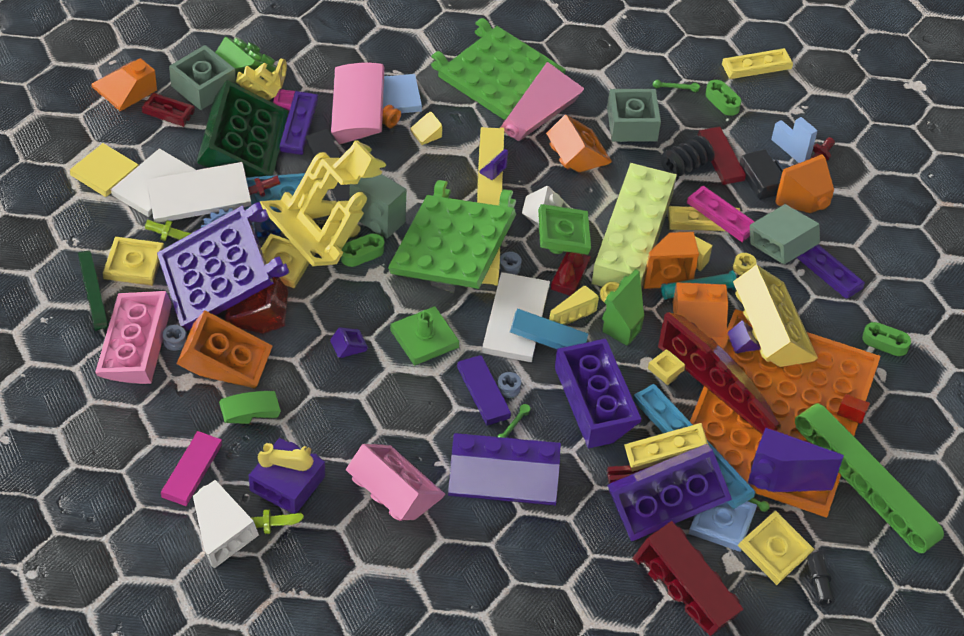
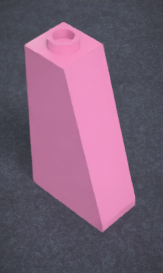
[500,62,584,141]

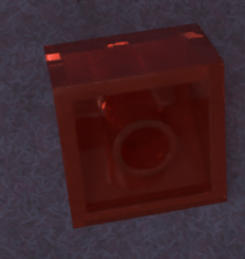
[225,277,288,334]

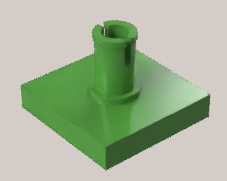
[538,204,591,255]
[390,306,459,366]

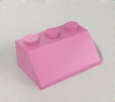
[346,444,445,521]

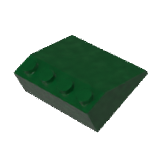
[196,80,289,177]

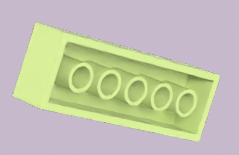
[591,163,677,289]

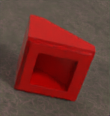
[837,394,870,424]

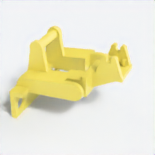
[260,140,386,266]

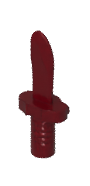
[810,137,835,161]
[248,175,281,197]

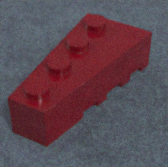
[632,521,743,636]

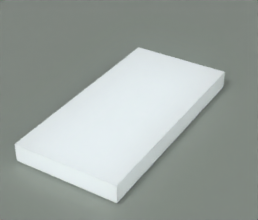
[146,162,251,223]
[482,272,550,362]

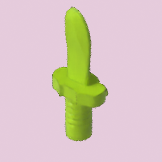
[145,220,191,241]
[251,510,304,534]

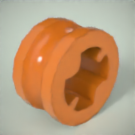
[382,104,401,128]

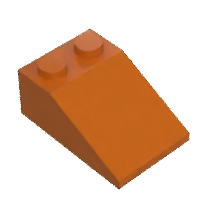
[176,310,272,389]

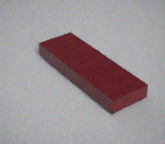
[698,127,746,185]

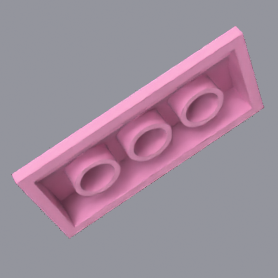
[331,63,384,145]
[95,291,172,384]

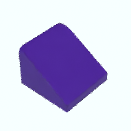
[479,149,508,180]
[330,327,368,358]

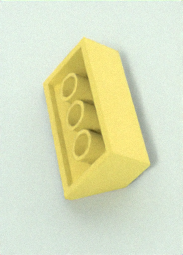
[733,264,818,367]

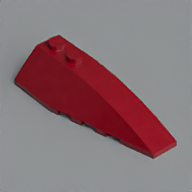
[658,312,779,435]

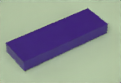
[279,91,318,155]
[796,245,865,299]
[457,355,511,426]

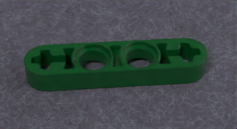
[78,250,108,331]

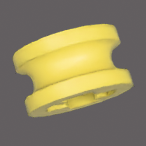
[733,253,757,275]

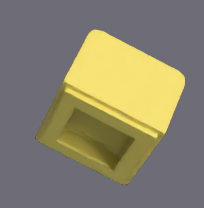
[410,112,442,145]
[695,236,712,271]

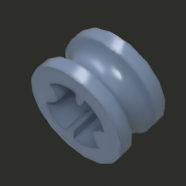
[499,252,522,275]
[163,325,186,351]
[498,372,521,398]

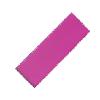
[687,186,755,242]
[161,431,222,506]

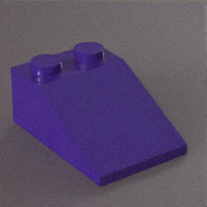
[748,428,844,492]

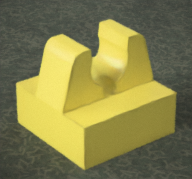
[648,349,685,385]

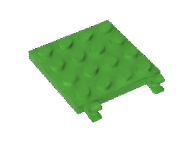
[431,18,566,120]
[388,180,516,289]

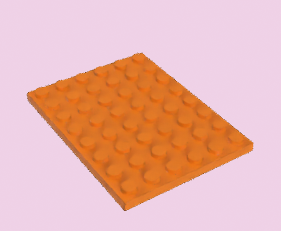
[690,309,881,518]

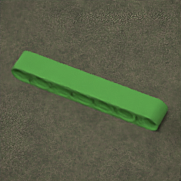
[795,403,944,553]

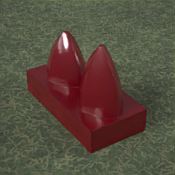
[551,252,591,296]

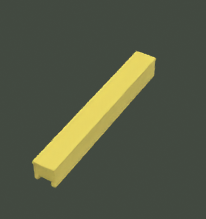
[477,127,504,285]

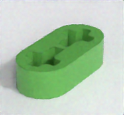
[705,80,741,116]
[341,234,385,267]
[862,322,911,356]

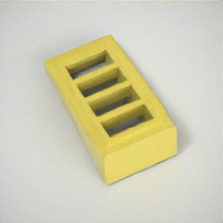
[549,286,599,325]

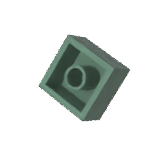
[169,45,236,110]
[607,89,661,142]
[350,174,407,239]

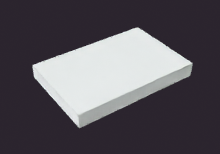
[111,149,195,217]

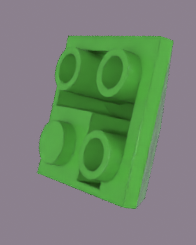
[215,37,277,75]
[602,269,644,346]

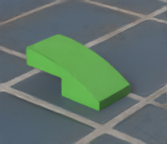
[219,391,281,424]

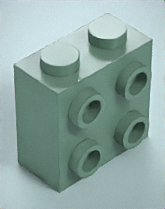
[750,204,820,265]

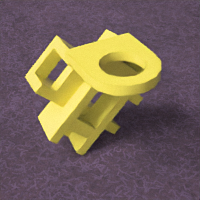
[236,58,287,101]

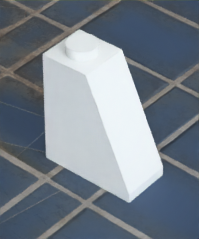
[193,480,259,568]

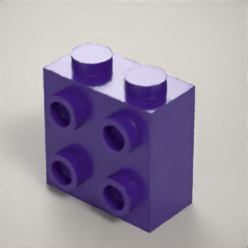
[249,438,325,514]

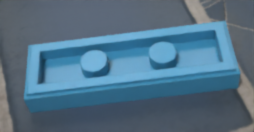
[510,308,588,349]

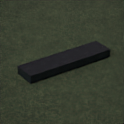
[305,129,350,202]

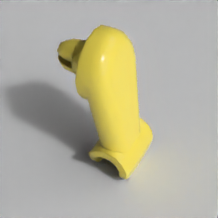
[258,443,314,471]

